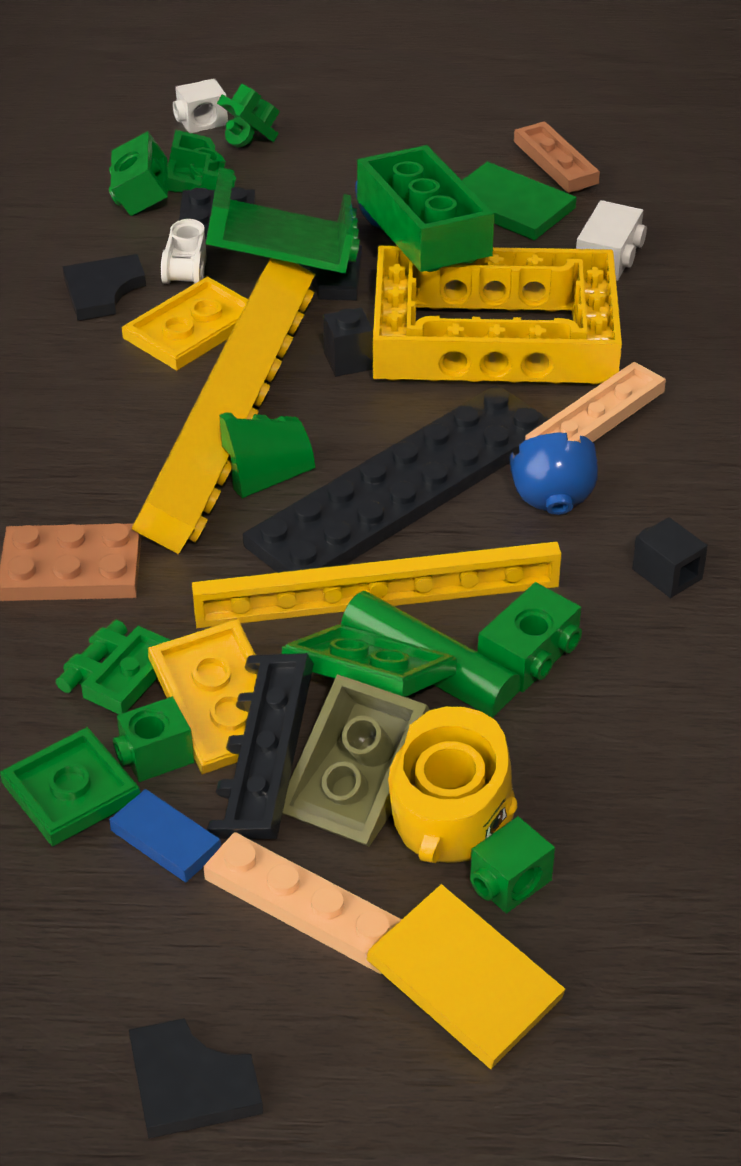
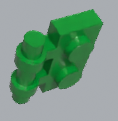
[56,620,171,714]

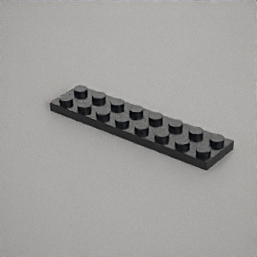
[243,384,550,573]

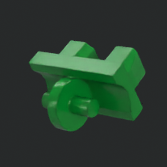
[217,83,280,148]

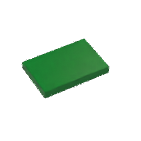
[462,161,577,240]
[282,624,457,697]

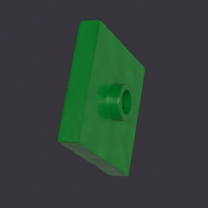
[0,727,140,847]

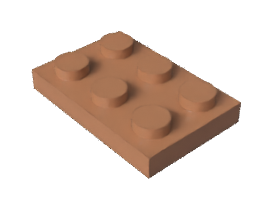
[0,523,141,601]

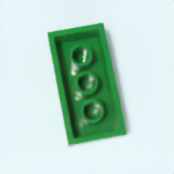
[357,145,494,272]

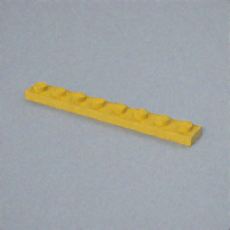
[192,542,561,628]

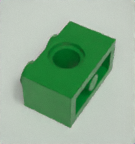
[109,131,168,216]
[478,582,582,693]

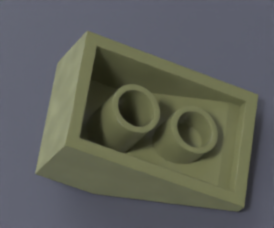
[282,674,430,847]

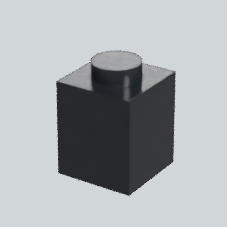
[323,308,373,377]
[632,517,708,599]

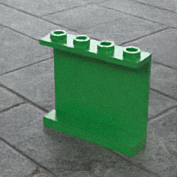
[206,167,360,273]

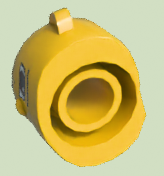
[388,706,517,863]

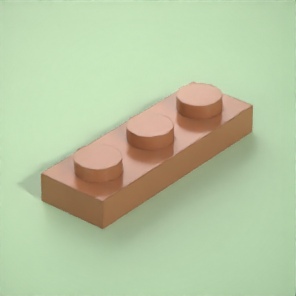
[514,121,600,193]

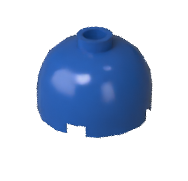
[510,432,598,514]

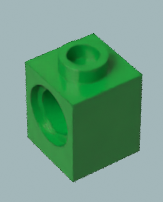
[113,696,194,782]
[470,816,555,914]

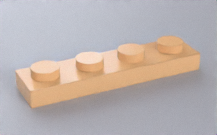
[525,362,666,443]
[203,832,402,974]

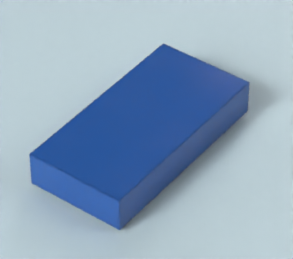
[109,789,221,883]

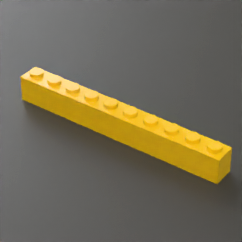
[131,258,315,554]

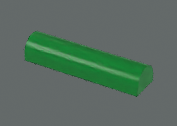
[341,591,521,718]

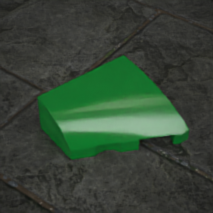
[167,130,236,192]
[219,412,316,498]

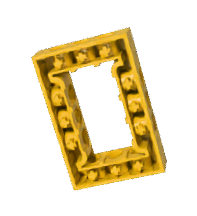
[373,246,622,384]

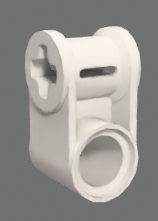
[161,219,207,284]

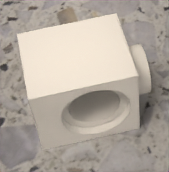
[173,78,228,133]

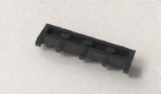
[207,653,314,839]

